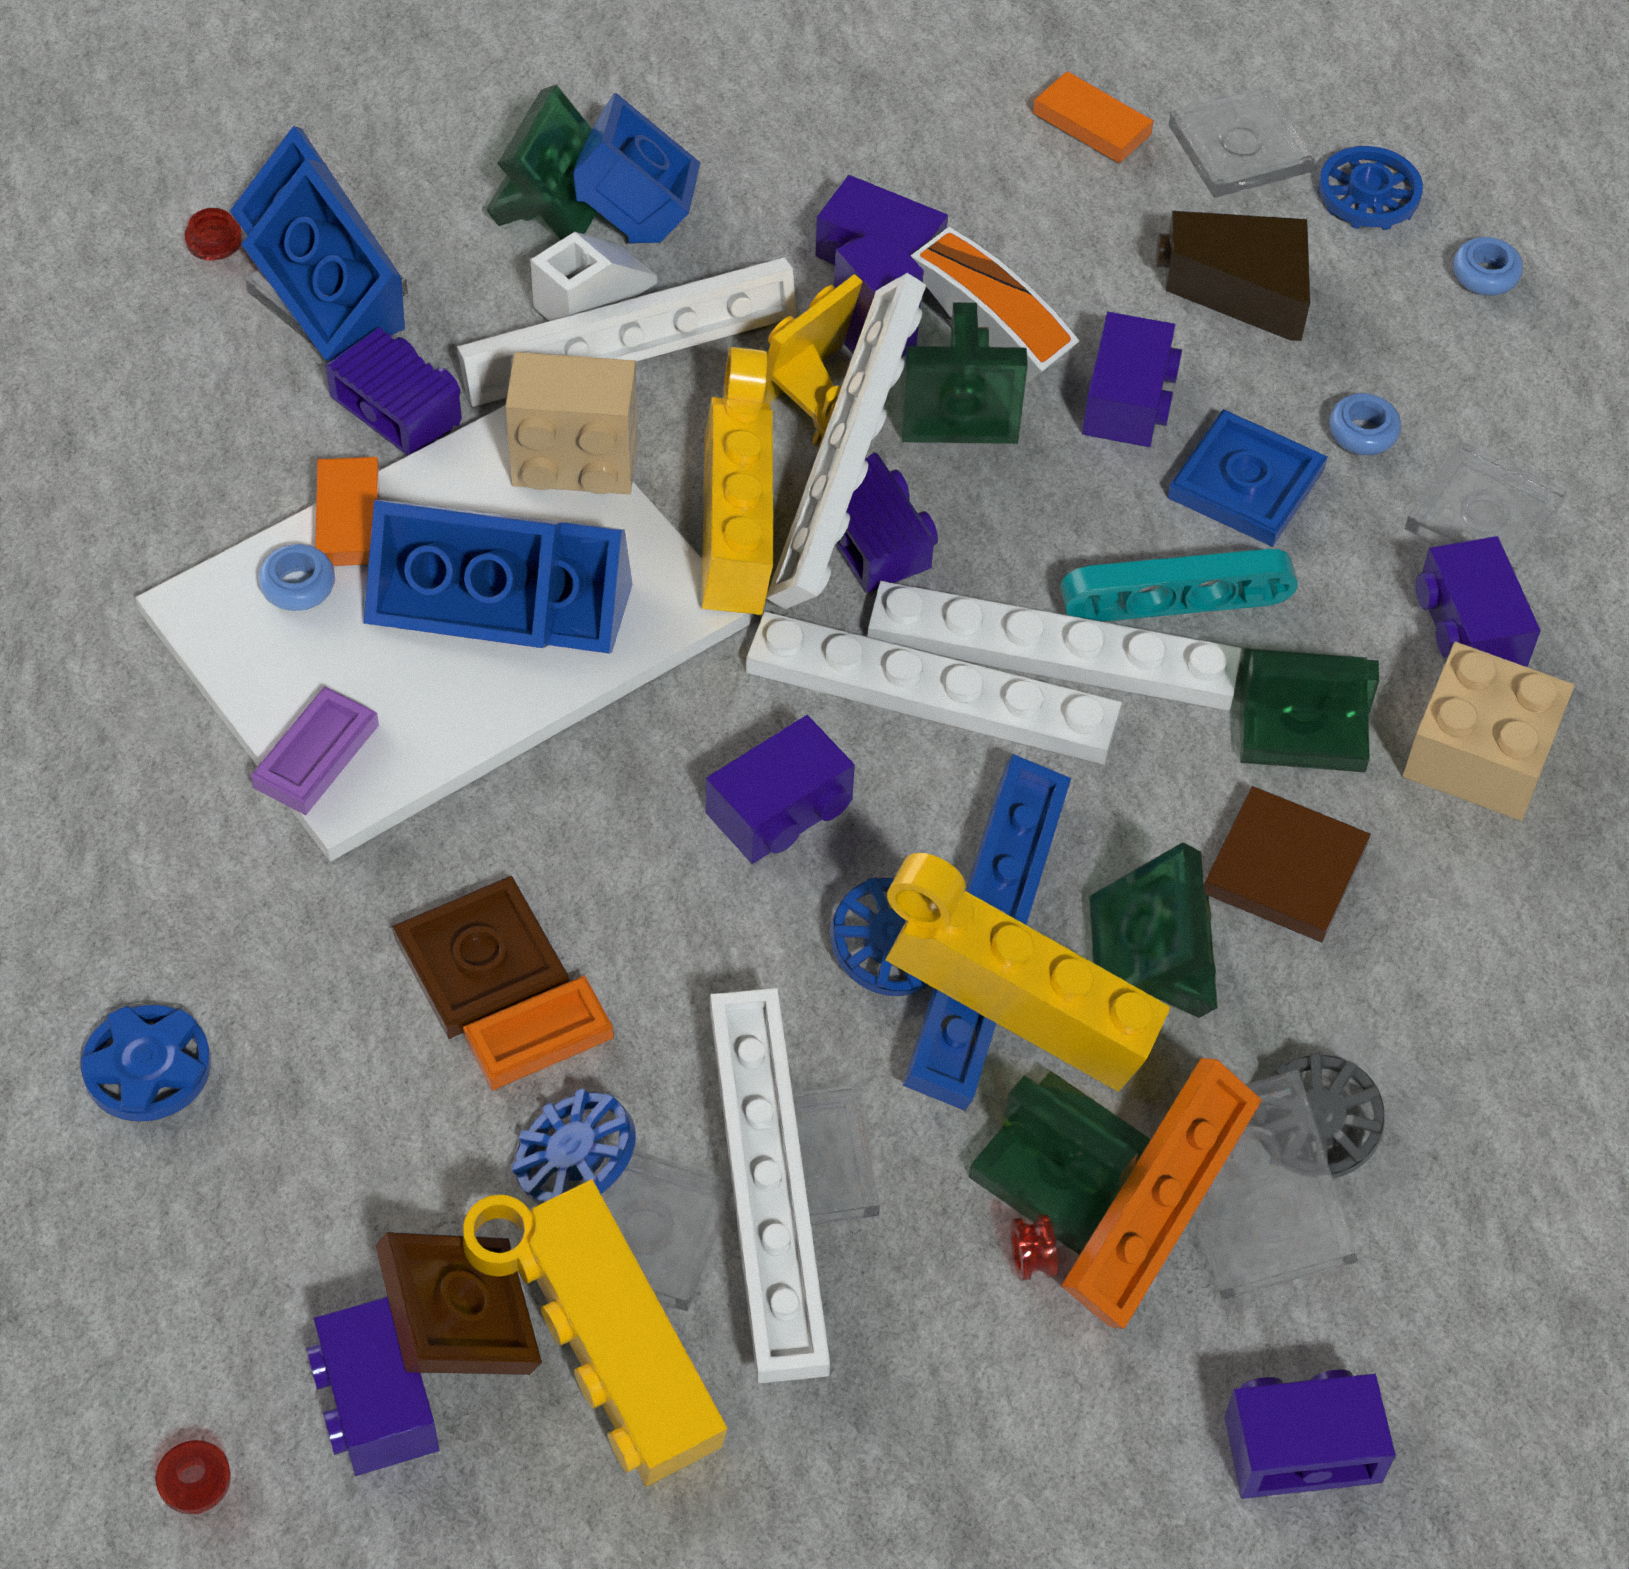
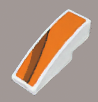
[911,227,1080,387]

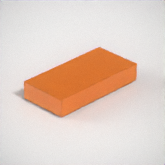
[1033,71,1154,164]
[315,457,380,566]
[463,975,614,1091]

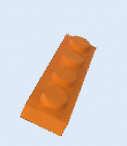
[1061,1058,1262,1329]

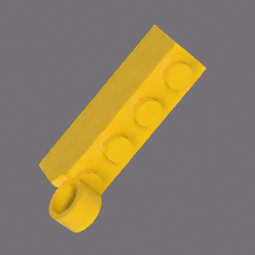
[701,347,773,615]
[885,853,1171,1092]
[463,1179,728,1487]

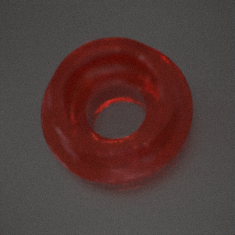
[185,208,242,261]
[155,1440,231,1514]

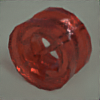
[1010,1214,1058,1281]

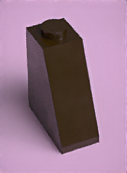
[1156,211,1310,341]

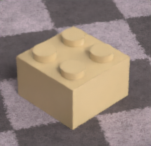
[505,352,638,495]
[1402,642,1575,821]

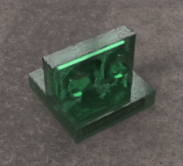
[486,84,597,240]
[901,302,1028,444]
[1240,648,1379,772]
[1089,842,1218,1018]
[969,1071,1151,1255]

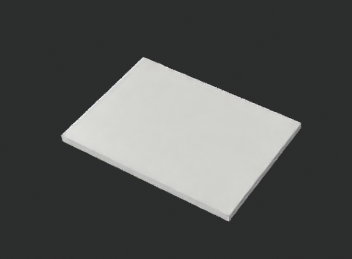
[135,405,750,862]

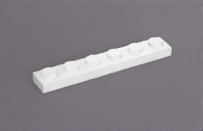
[457,257,797,407]
[766,273,926,609]
[868,581,1241,711]
[746,611,1122,765]
[710,988,830,1384]

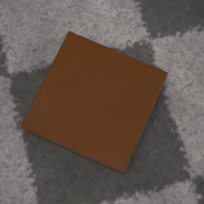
[1202,786,1371,943]
[392,875,569,1039]
[375,1232,542,1375]

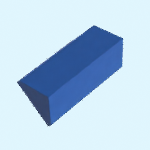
[230,126,405,362]
[363,500,633,654]

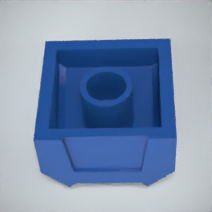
[573,93,701,243]

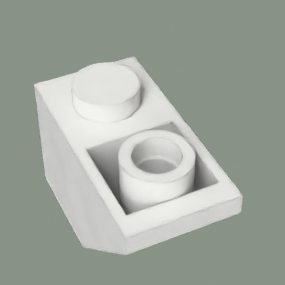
[530,232,657,321]

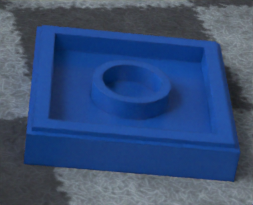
[1168,409,1328,547]

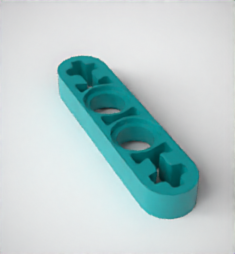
[1060,549,1298,622]

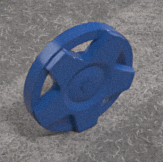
[81,1005,211,1122]

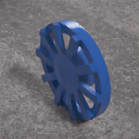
[1318,146,1423,230]
[830,877,930,996]
[512,1089,636,1205]

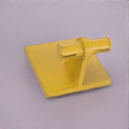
[763,274,863,449]

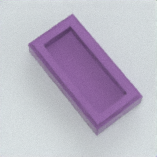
[250,686,379,815]

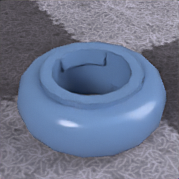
[1453,237,1523,296]
[1329,393,1401,455]
[258,544,335,611]

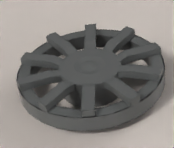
[1256,1053,1385,1180]

